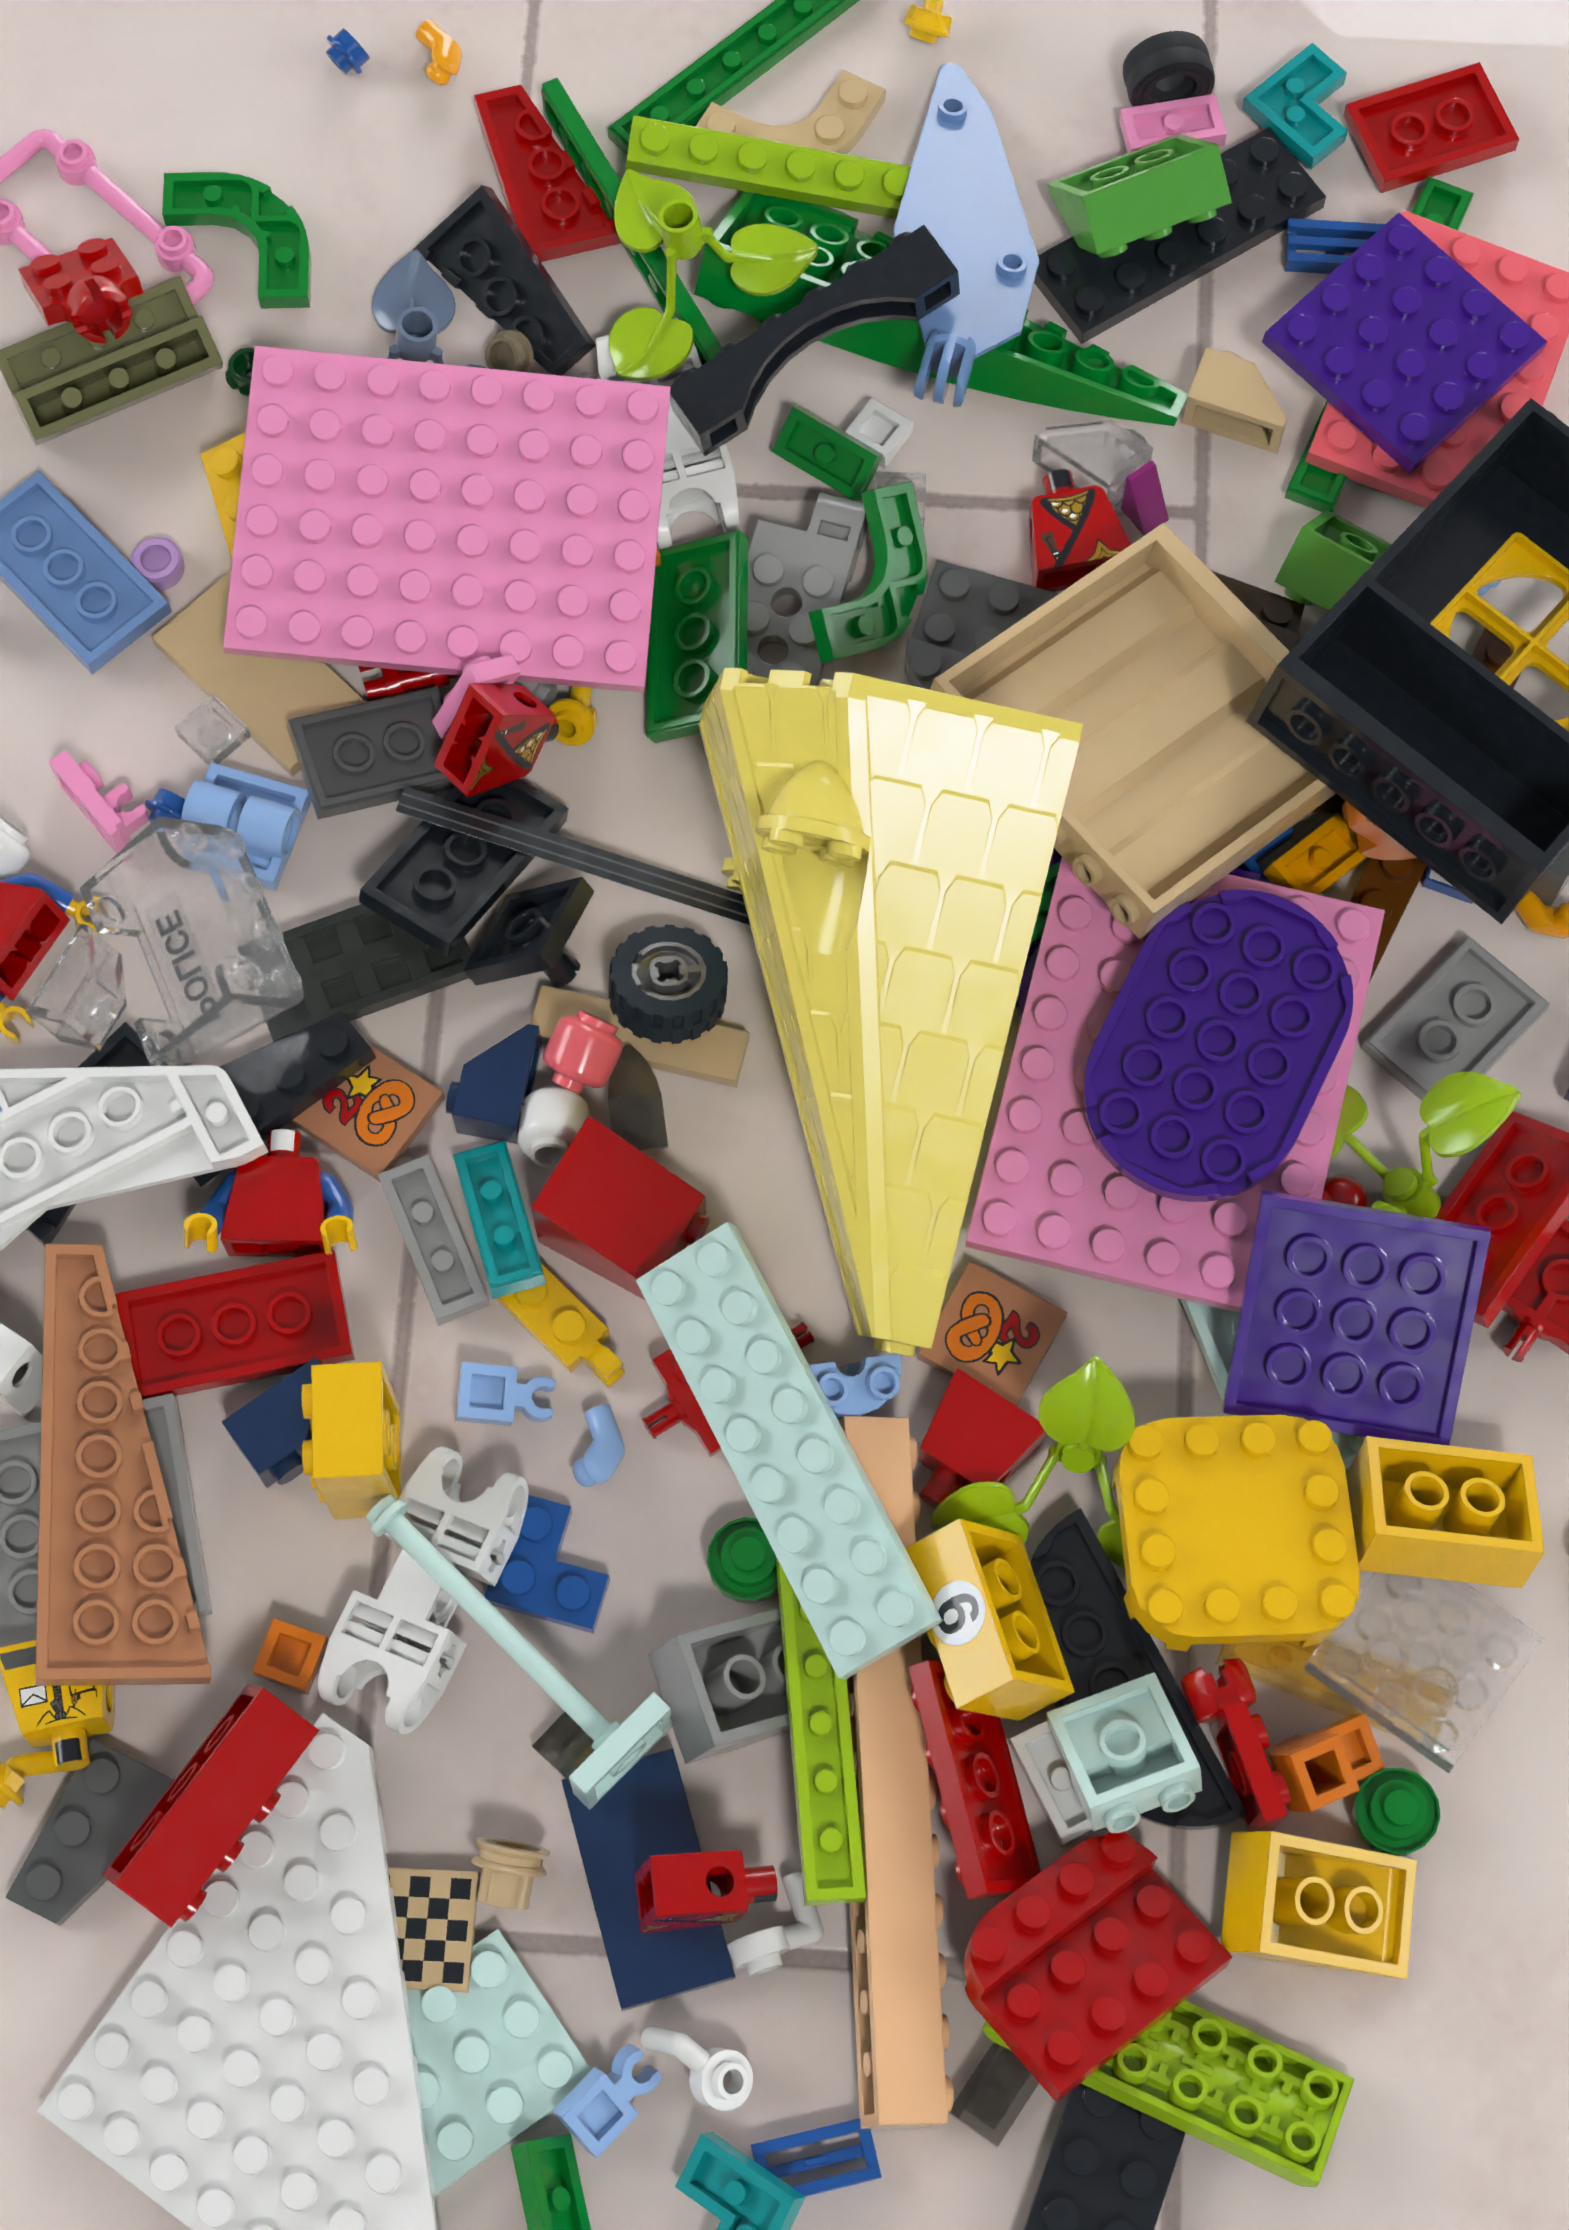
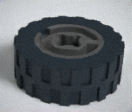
[609,924,728,1044]

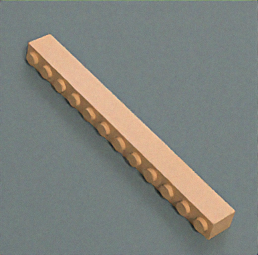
[839,1416,954,2129]

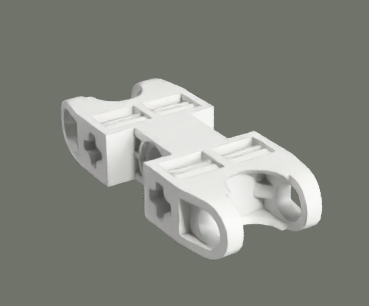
[596,318,739,550]
[318,1446,529,1735]

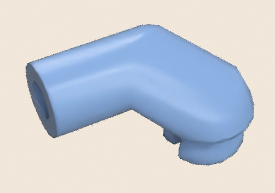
[573,1404,625,1487]

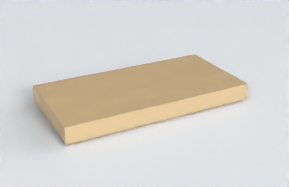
[152,572,366,777]

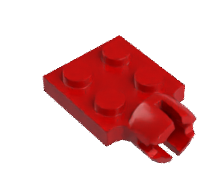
[18,238,144,344]
[1180,1658,1291,1832]

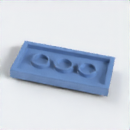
[0,470,172,675]

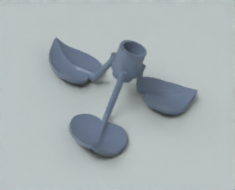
[372,249,489,369]

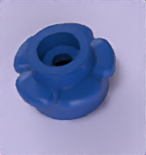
[325,28,370,75]
[145,788,185,835]

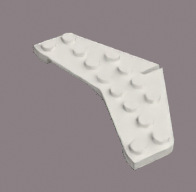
[0,1065,268,1251]

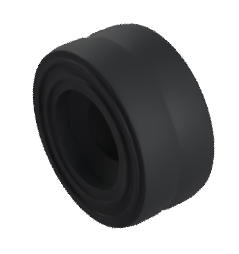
[1122,31,1215,107]

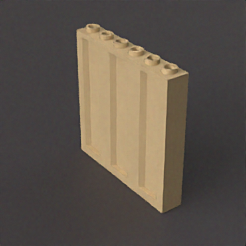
[930,523,1336,939]

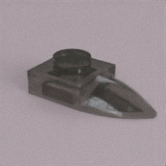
[607,1044,668,1151]

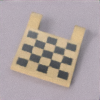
[388,1867,480,1993]

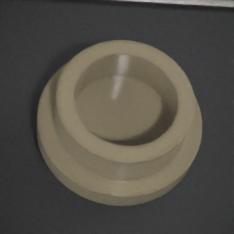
[485,330,534,372]

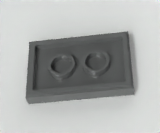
[287,686,455,820]

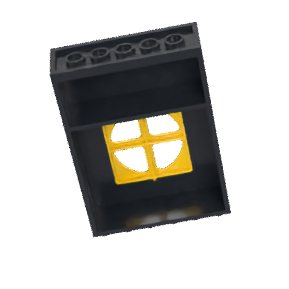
[1246,398,1569,925]

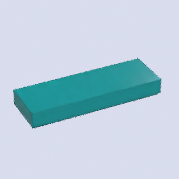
[453,1140,546,1299]

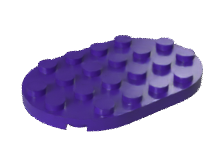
[1083,889,1353,1202]

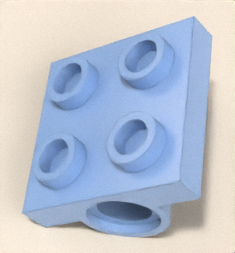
[174,762,311,891]

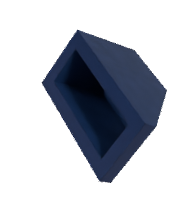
[446,1024,543,1144]
[222,1357,321,1488]

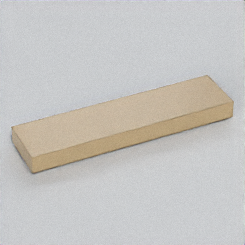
[530,985,749,1088]

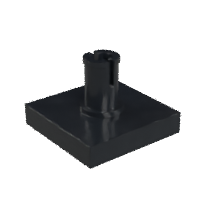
[464,877,595,987]

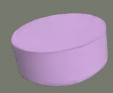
[131,537,185,591]

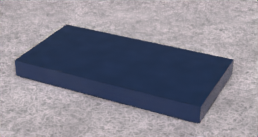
[561,1748,736,2012]

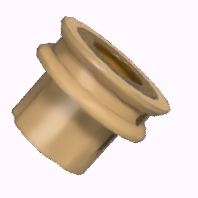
[472,1837,550,1910]

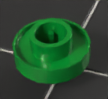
[707,1517,778,1603]
[1351,1768,1440,1856]

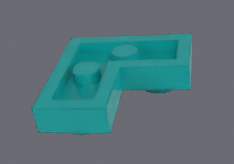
[1242,43,1348,170]
[675,2132,806,2230]

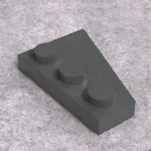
[5,1739,174,1926]

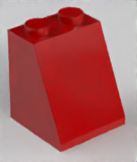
[531,1116,710,1301]

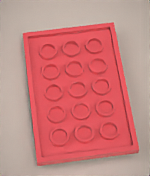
[1305,210,1569,508]

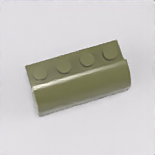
[0,276,223,446]

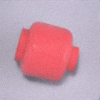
[543,1009,623,1094]

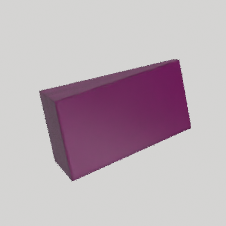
[1121,460,1169,536]

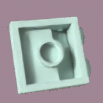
[1046,1672,1202,1833]

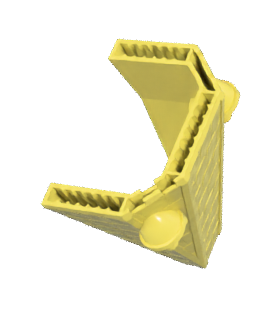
[699,668,1083,1357]

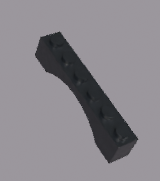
[670,225,960,456]

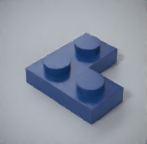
[484,1495,610,1634]

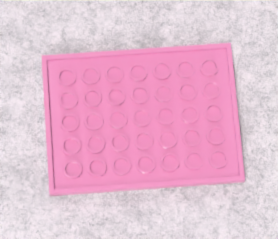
[223,346,671,693]
[965,857,1385,1313]

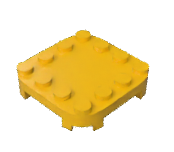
[1111,1415,1360,1652]

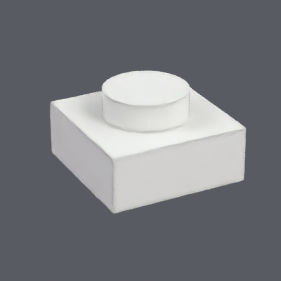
[845,397,914,469]

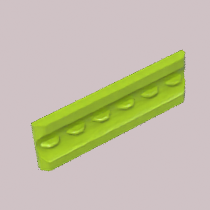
[982,2000,1355,2187]

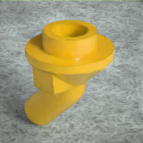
[903,0,952,44]
[549,686,598,746]
[0,1750,59,1809]

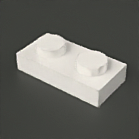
[1009,1720,1093,1847]

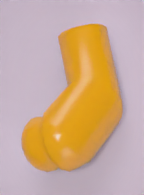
[416,19,462,86]
[1515,891,1569,939]

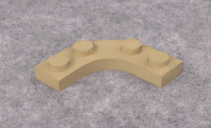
[695,70,886,154]

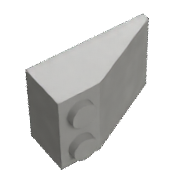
[648,1608,790,1764]

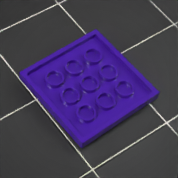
[1262,213,1547,474]
[1222,1190,1491,1446]

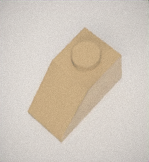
[1182,347,1287,454]

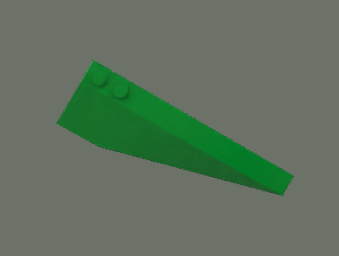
[694,191,1188,426]

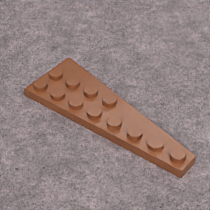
[35,1244,211,1686]

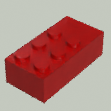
[102,1684,319,1928]

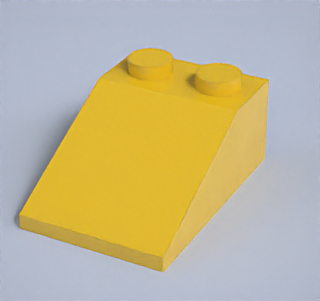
[1221,1831,1417,1979]

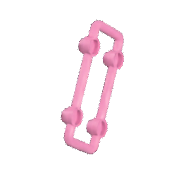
[0,129,214,305]

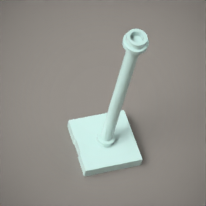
[366,1495,672,1810]

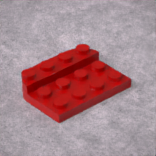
[964,1831,1232,2102]

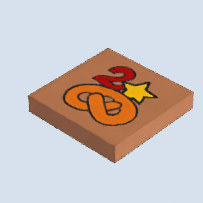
[292,1043,445,1182]
[917,1261,1068,1406]

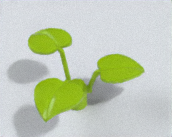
[609,169,818,381]
[1330,1071,1522,1218]
[930,1356,1135,1569]

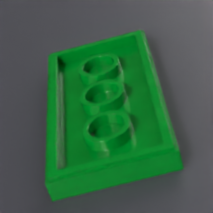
[646,529,748,743]

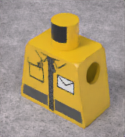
[0,1640,115,1772]

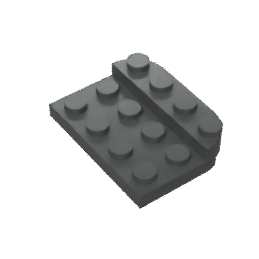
[905,560,1060,690]

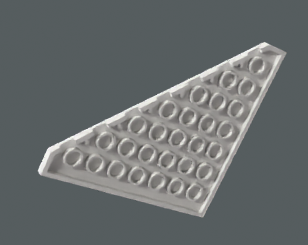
[37,1713,438,2230]

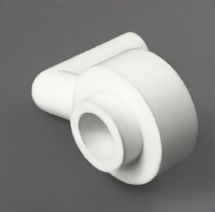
[727,1871,824,1977]
[641,2026,753,2111]

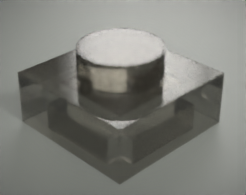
[532,1712,595,1783]

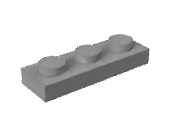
[377,1154,490,1326]

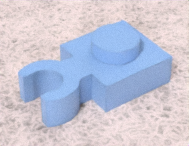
[455,1362,556,1426]
[553,2044,662,2158]

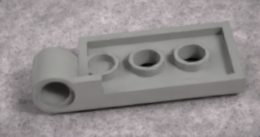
[747,492,868,686]

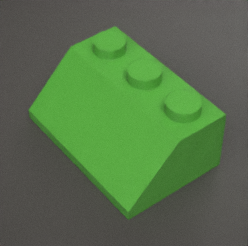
[1047,133,1232,258]
[1274,510,1392,611]

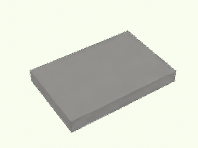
[1361,935,1550,1101]

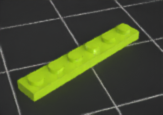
[625,115,911,219]
[776,1559,866,1906]

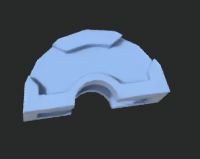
[809,1354,901,1421]

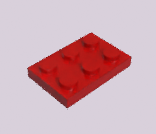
[1343,62,1519,193]

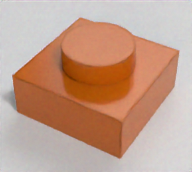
[252,1618,329,1695]

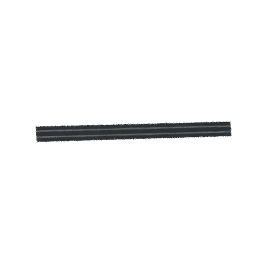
[396,786,751,926]

